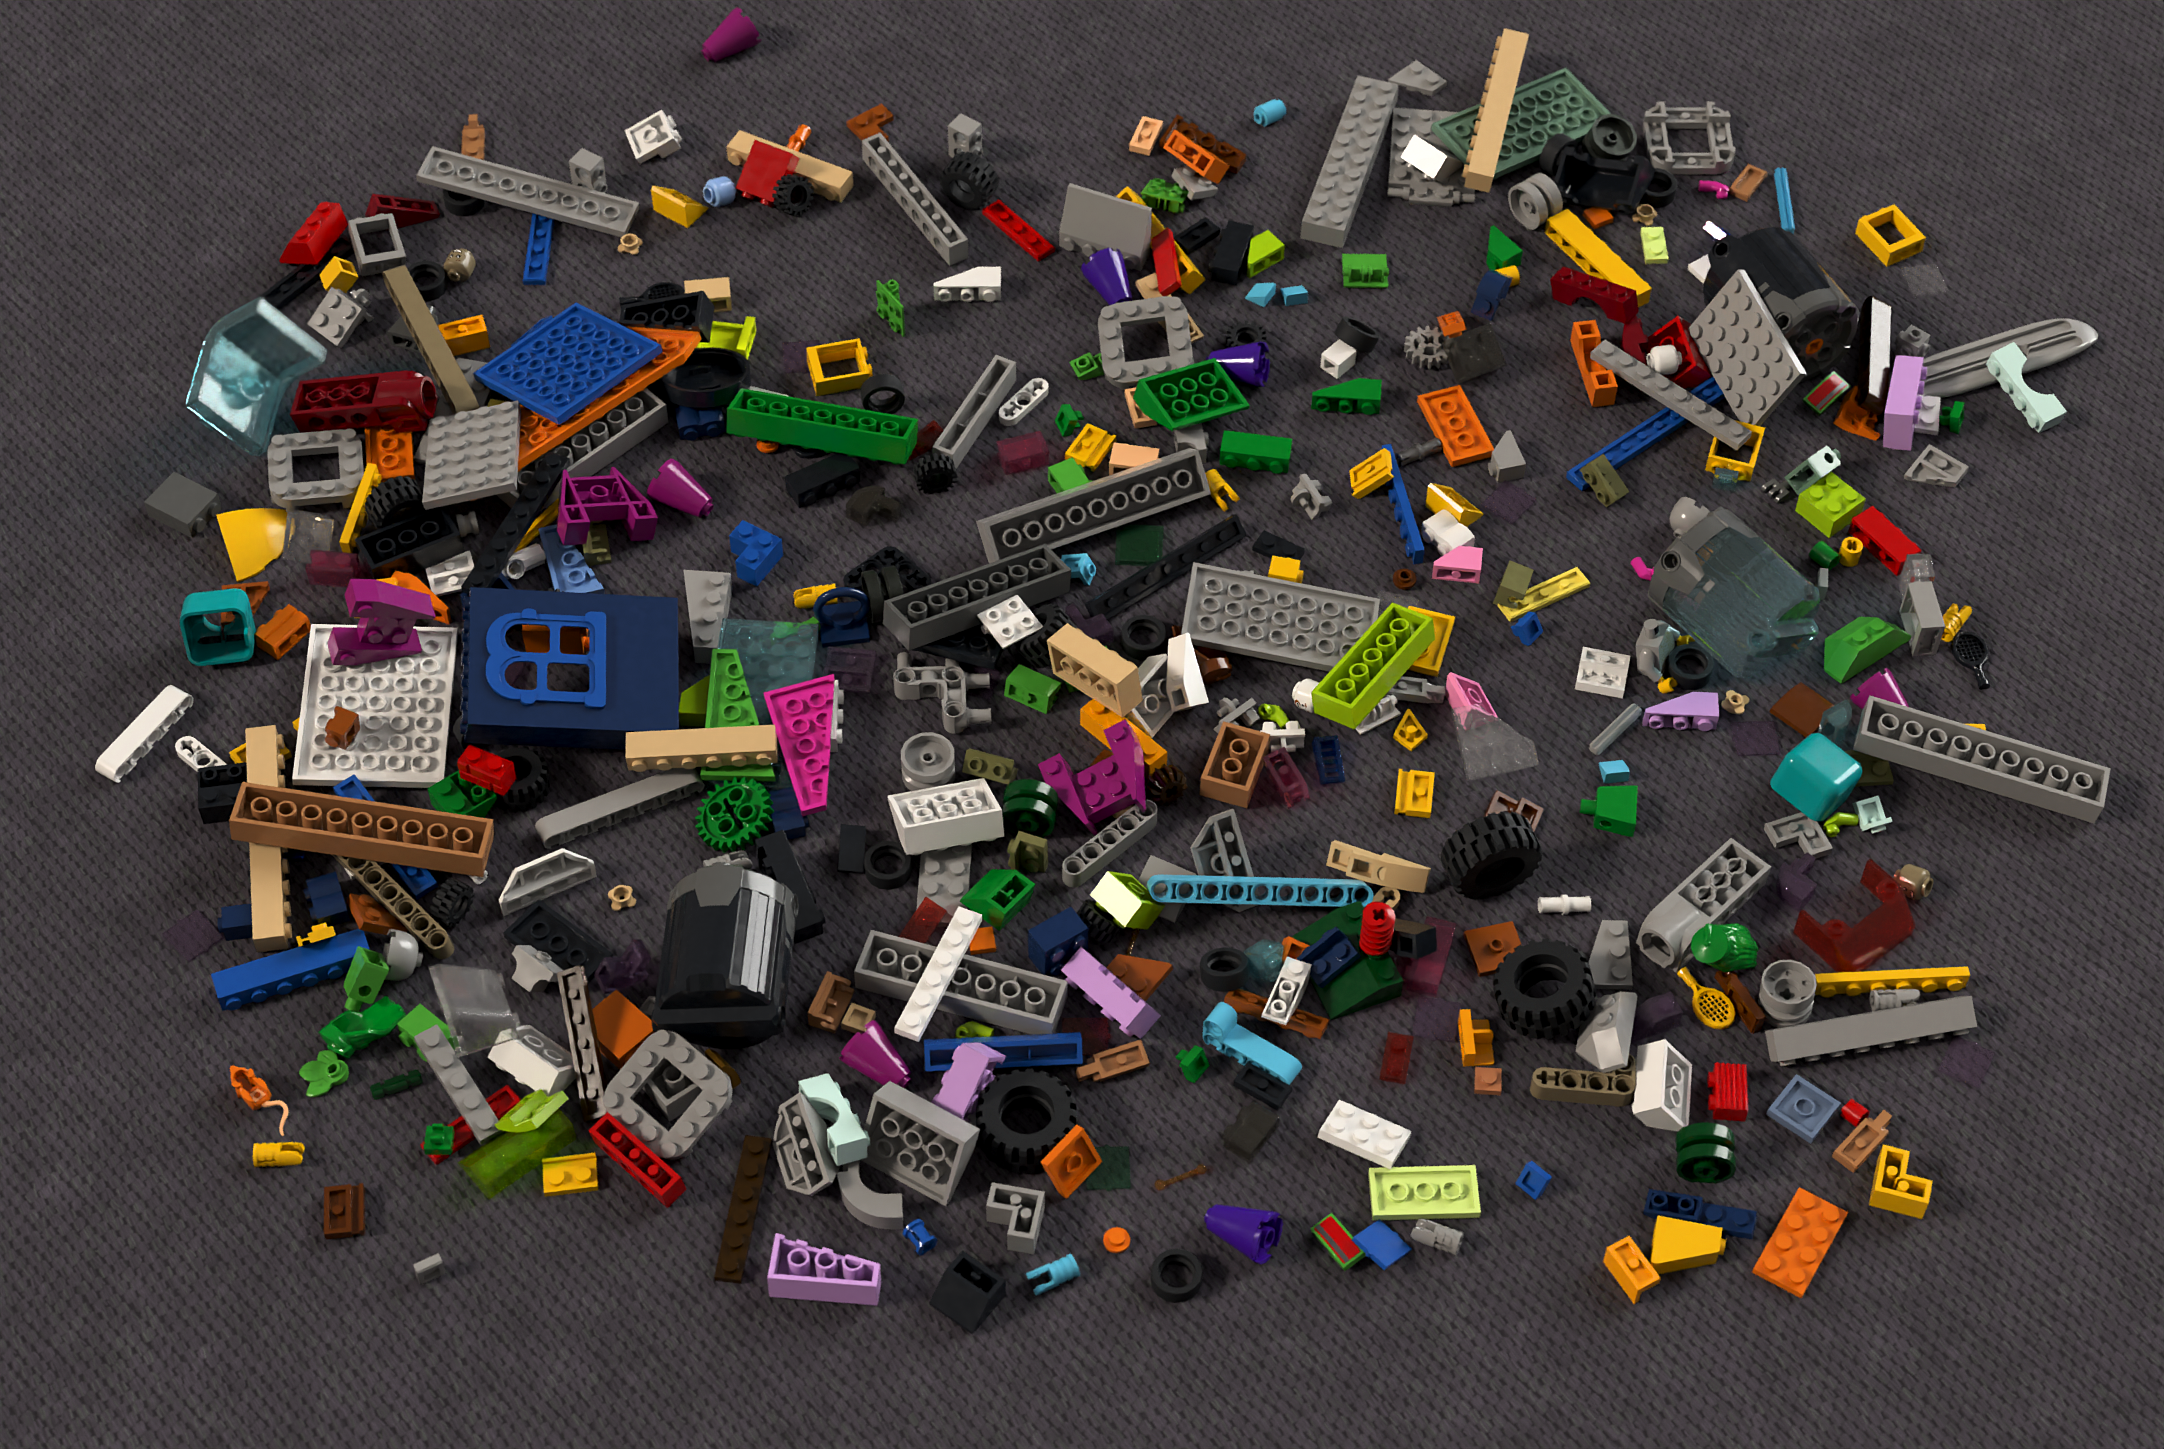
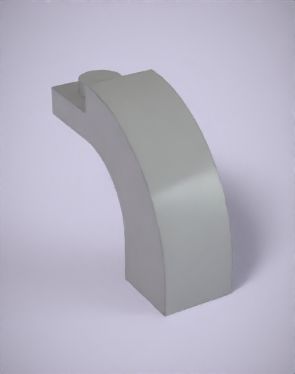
[837,1160,903,1229]

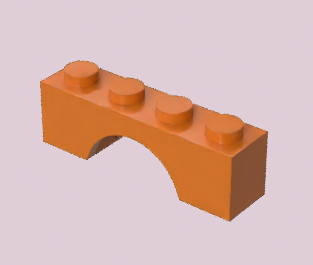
[1570,320,1618,407]

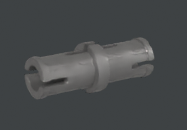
[1395,437,1442,467]

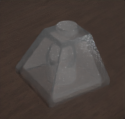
[282,510,334,566]

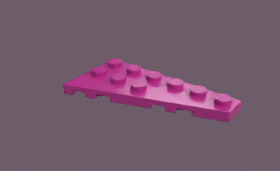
[763,674,835,817]

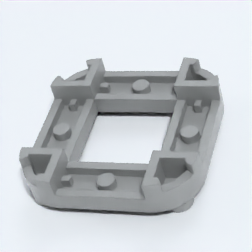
[1643,101,1736,174]
[1098,296,1194,390]
[268,429,364,513]
[602,1030,733,1160]

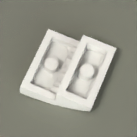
[425,551,474,597]
[1575,647,1630,699]

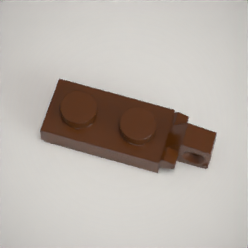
[1714,970,1766,1033]

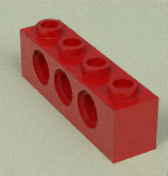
[588,1112,686,1208]

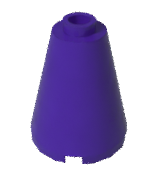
[1081,248,1133,306]
[1206,341,1270,387]
[1204,1204,1283,1264]

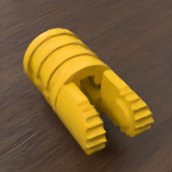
[1205,469,1240,512]
[793,583,838,609]
[1941,604,1972,642]
[253,1142,305,1167]

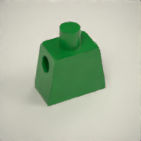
[1579,785,1638,837]

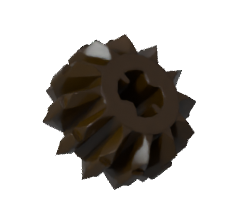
[1145,764,1187,807]

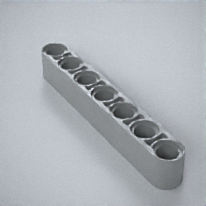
[535,768,705,849]

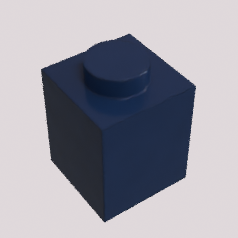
[217,903,253,941]

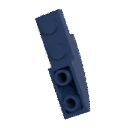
[1644,1189,1758,1240]

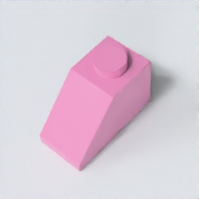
[1432,546,1483,584]

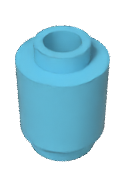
[1254,99,1286,127]

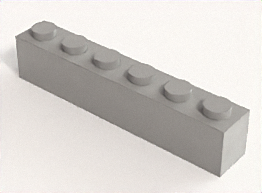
[932,355,1016,469]

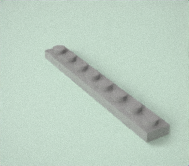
[1590,340,1752,450]

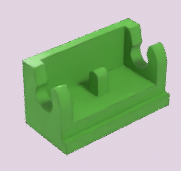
[1004,664,1061,714]

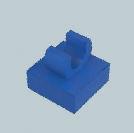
[1511,611,1544,646]
[1515,1161,1552,1200]

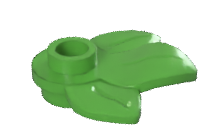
[299,1050,349,1097]

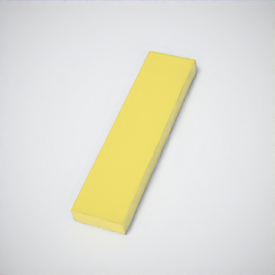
[1497,567,1590,622]

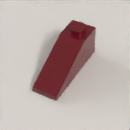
[365,194,440,230]

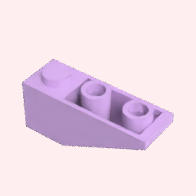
[1642,692,1719,731]

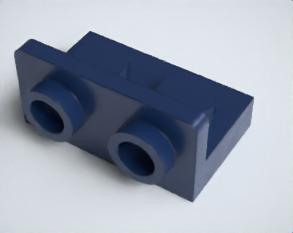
[1297,927,1362,988]

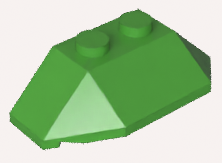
[1824,617,1911,684]

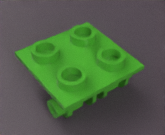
[1141,178,1189,214]
[1342,254,1389,288]
[876,279,905,337]

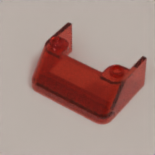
[1793,858,1915,973]

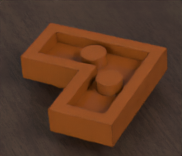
[846,103,894,141]

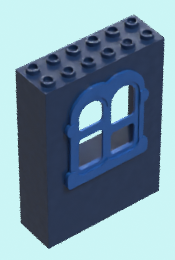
[460,587,679,750]

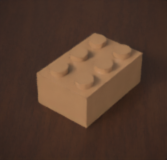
[1200,721,1270,808]

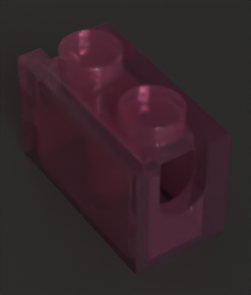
[996,431,1049,475]
[305,550,362,588]
[1262,747,1310,809]

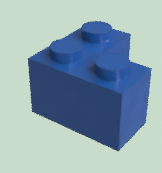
[729,520,783,587]

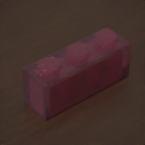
[1403,916,1456,998]

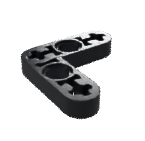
[843,546,932,591]

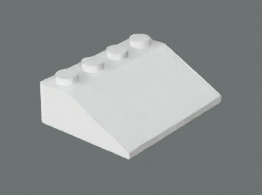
[888,778,1004,855]

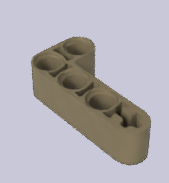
[1530,1054,1636,1107]

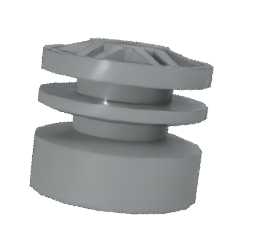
[1757,960,1817,1028]

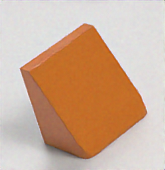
[1276,937,1310,964]

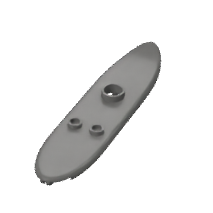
[1922,318,2098,398]

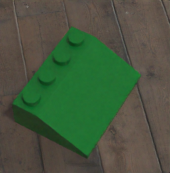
[1133,358,1250,431]

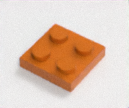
[1041,1124,1102,1199]

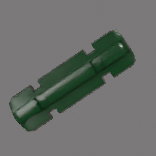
[370,1069,422,1100]

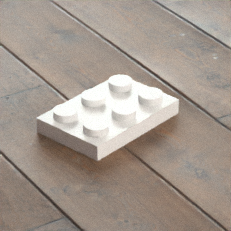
[1318,1100,1411,1169]

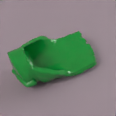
[1691,923,1758,972]
[318,996,406,1059]

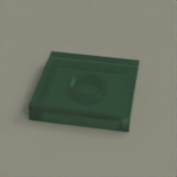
[1115,524,1164,566]

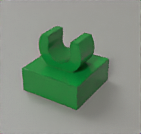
[1939,401,1964,434]
[1055,404,1084,437]
[1176,1045,1210,1084]
[424,1124,455,1155]

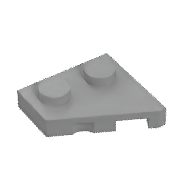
[1172,166,1218,200]
[1904,444,1969,487]

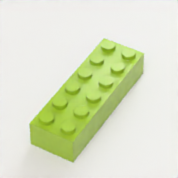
[1311,602,1435,730]

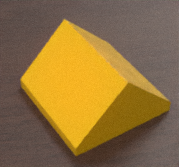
[651,186,708,228]
[1425,483,1484,527]

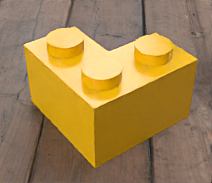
[1869,1145,1932,1219]

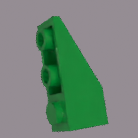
[1311,378,1382,415]

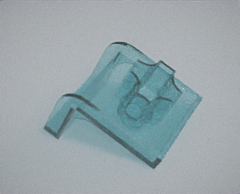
[185,297,328,456]

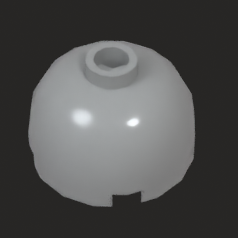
[1669,497,1710,539]
[382,929,423,981]

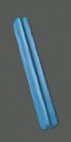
[1774,168,1795,234]

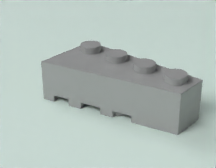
[683,570,733,664]

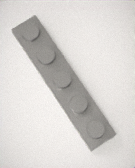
[414,1024,504,1145]

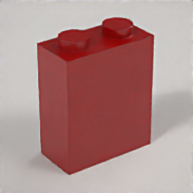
[736,140,800,208]

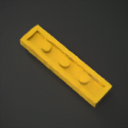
[339,463,382,554]

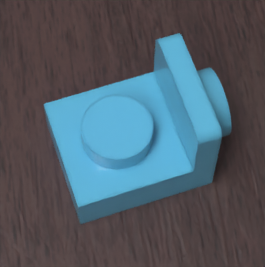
[1061,553,1096,586]

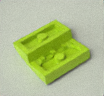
[494,1089,569,1132]

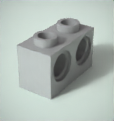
[948,113,983,157]
[569,148,607,193]

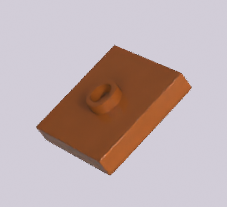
[1463,921,1522,977]

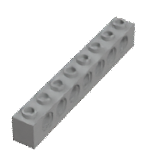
[862,133,969,266]

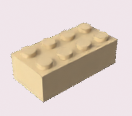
[1047,623,1143,718]

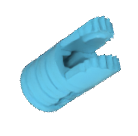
[1026,1254,1080,1296]

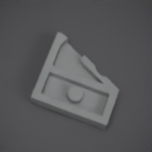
[1388,60,1447,96]

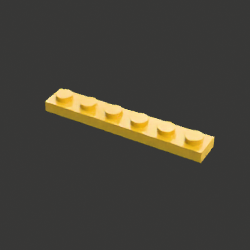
[1815,967,1970,997]

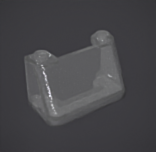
[428,964,521,1057]

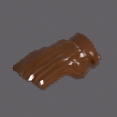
[1172,625,1232,685]

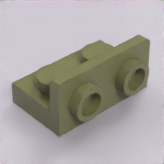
[1580,454,1629,507]
[962,748,1018,784]
[1845,749,1894,787]
[1007,831,1048,873]

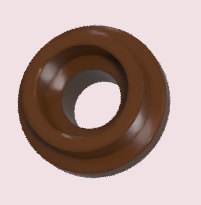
[1393,569,1416,590]

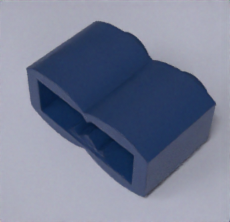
[675,406,726,441]
[768,787,809,840]
[303,871,350,927]

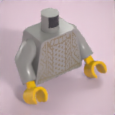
[1636,619,1696,694]

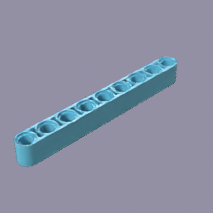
[1147,874,1374,907]

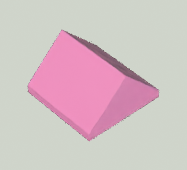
[1445,672,1499,731]

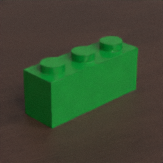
[1219,430,1292,474]

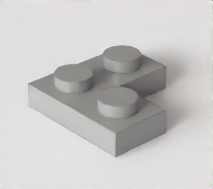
[1764,812,1833,861]

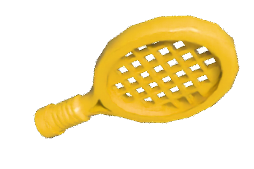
[1677,967,1736,1030]

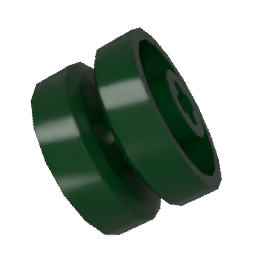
[1002,779,1059,838]
[1675,1122,1736,1183]

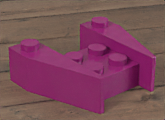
[557,467,658,545]
[327,579,435,666]
[1038,719,1146,836]

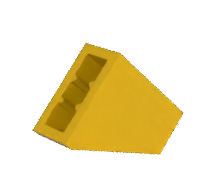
[1649,1216,1726,1274]

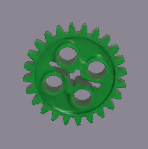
[695,777,774,853]

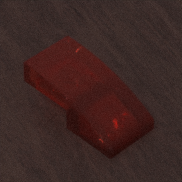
[908,420,944,460]

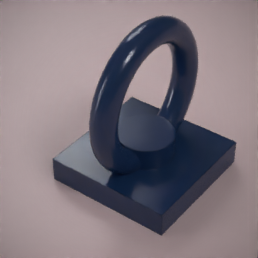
[813,587,870,648]

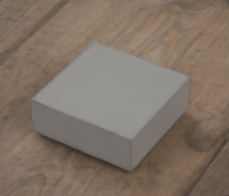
[1815,568,1828,600]
[413,1253,445,1284]

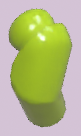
[1258,704,1290,729]
[1823,812,1859,837]
[955,1021,995,1038]

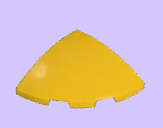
[216,508,292,583]

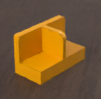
[438,315,490,356]
[1458,1009,1494,1066]
[1603,1236,1661,1304]

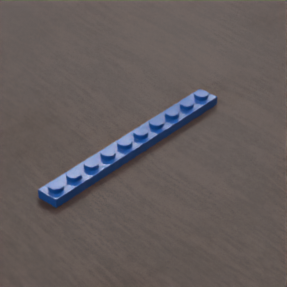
[1566,377,1725,491]

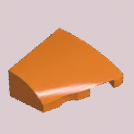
[1833,385,1880,441]

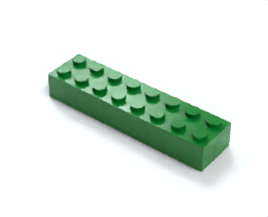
[727,388,918,465]

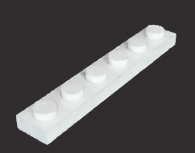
[894,907,982,1042]

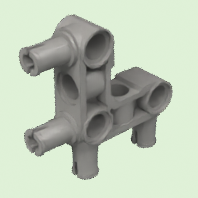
[893,652,991,734]

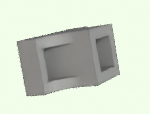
[1174,423,1209,463]
[511,945,564,992]

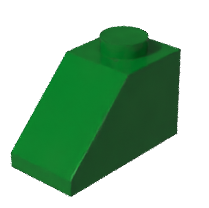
[1486,225,1523,270]

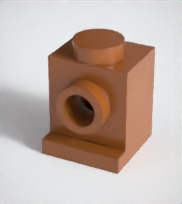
[325,706,360,750]

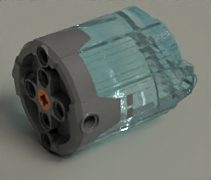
[1648,506,1821,679]

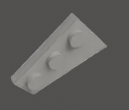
[1588,920,1633,990]

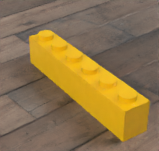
[1545,208,1652,308]

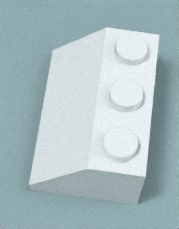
[1124,654,1174,738]
[488,1025,576,1097]
[1632,1039,1692,1131]

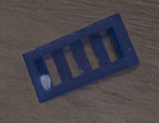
[1312,735,1345,784]

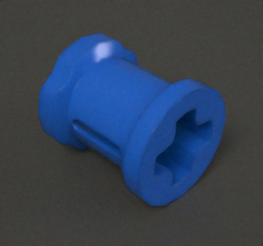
[902,1219,938,1255]

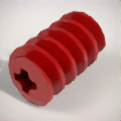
[1359,902,1395,956]

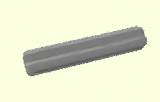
[1589,704,1642,755]

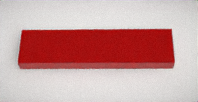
[982,199,1055,262]
[1151,227,1182,296]
[420,1084,521,1165]

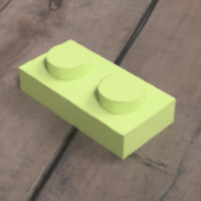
[1640,227,1668,264]

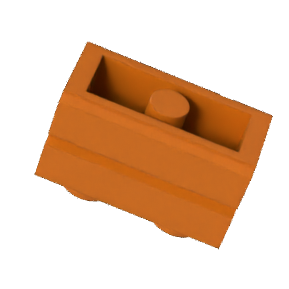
[254,604,311,660]

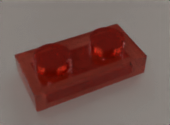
[898,897,948,944]
[1379,1032,1414,1084]

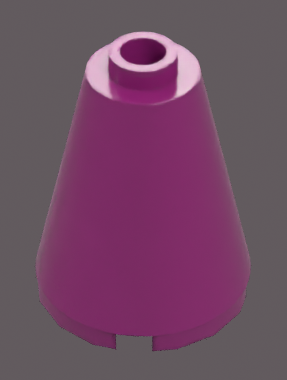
[701,7,761,62]
[647,458,714,518]
[1849,668,1909,710]
[839,1020,912,1089]

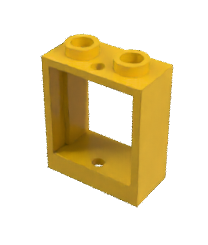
[1855,205,1926,267]
[806,338,873,396]
[1705,420,1765,482]

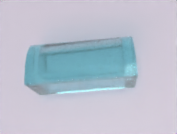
[1817,699,1852,748]

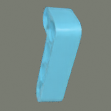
[1203,1002,1302,1085]

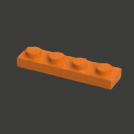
[1437,311,1466,338]

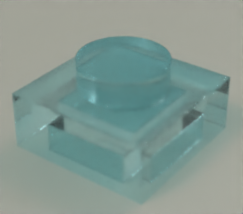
[1712,467,1739,492]

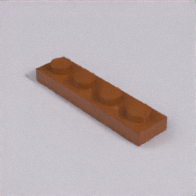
[1224,989,1329,1039]

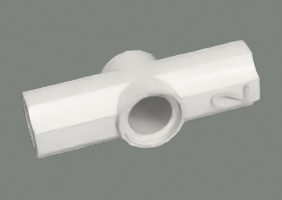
[502,543,546,579]

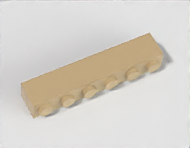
[727,130,853,202]
[625,725,778,772]

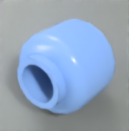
[703,176,737,207]

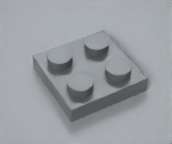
[307,287,367,348]

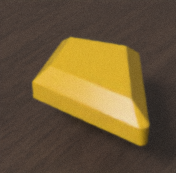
[1393,709,1428,752]

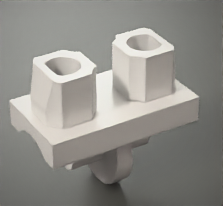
[1260,721,1305,759]

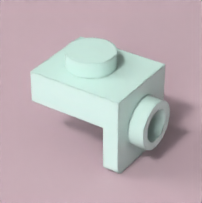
[1852,796,1893,834]

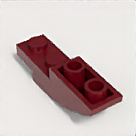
[1620,315,1649,392]

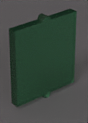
[1086,1145,1131,1192]

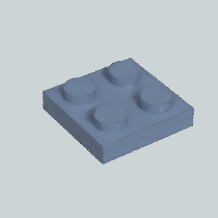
[1766,1074,1841,1144]

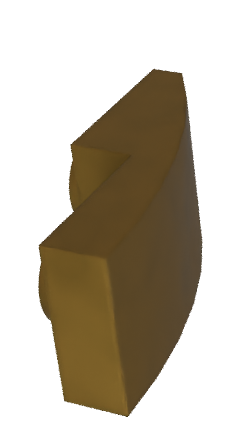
[705,1048,741,1089]

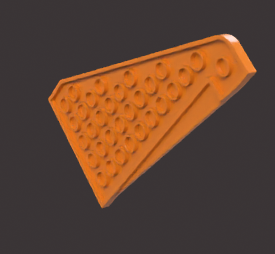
[470,326,702,501]

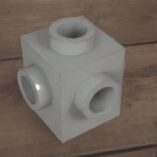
[1895,325,1930,357]

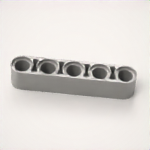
[1062,800,1157,888]

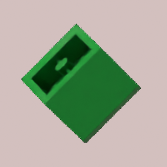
[427,770,497,818]
[960,869,1035,931]

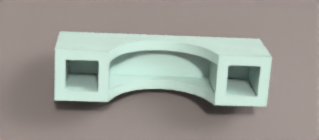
[1986,342,2067,433]
[799,1073,870,1166]

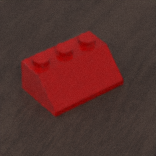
[279,202,349,265]
[1646,316,1712,388]

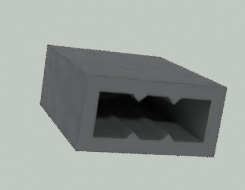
[144,472,222,538]

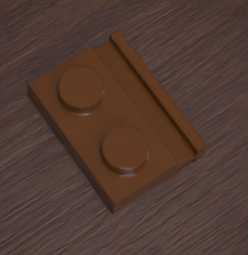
[324,1183,365,1240]

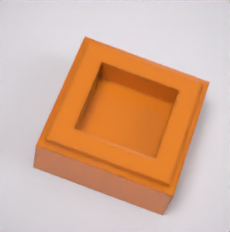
[1583,207,1614,229]
[969,926,996,955]

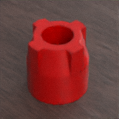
[1840,1099,1870,1127]

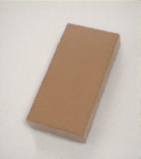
[1728,164,1767,202]

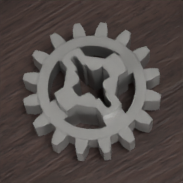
[1404,326,1453,369]

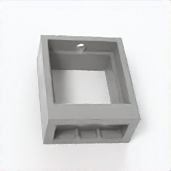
[348,213,406,276]
[1899,581,1945,656]

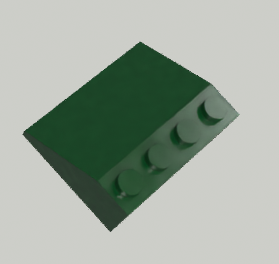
[1292,901,1403,1020]

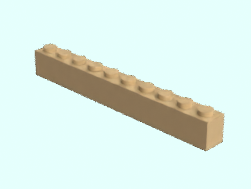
[1462,28,1529,193]
[245,725,292,953]

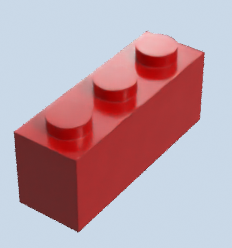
[1848,506,1921,576]

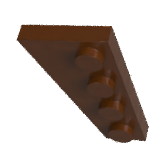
[1159,114,1246,174]

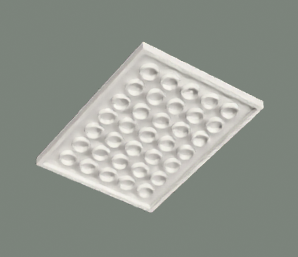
[292,624,458,788]

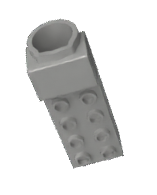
[1636,838,1771,973]

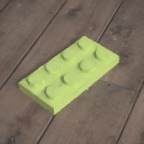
[1368,1165,1481,1220]

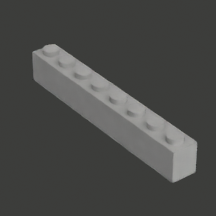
[1765,996,1977,1066]

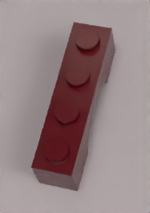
[1550,267,1639,324]

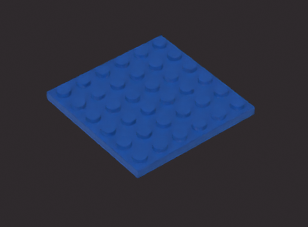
[473,303,663,425]

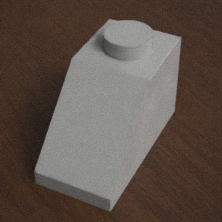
[1488,430,1526,483]

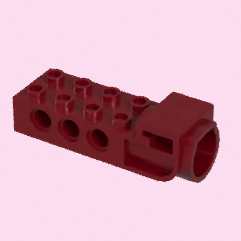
[290,370,438,433]

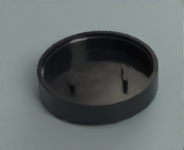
[659,347,751,408]

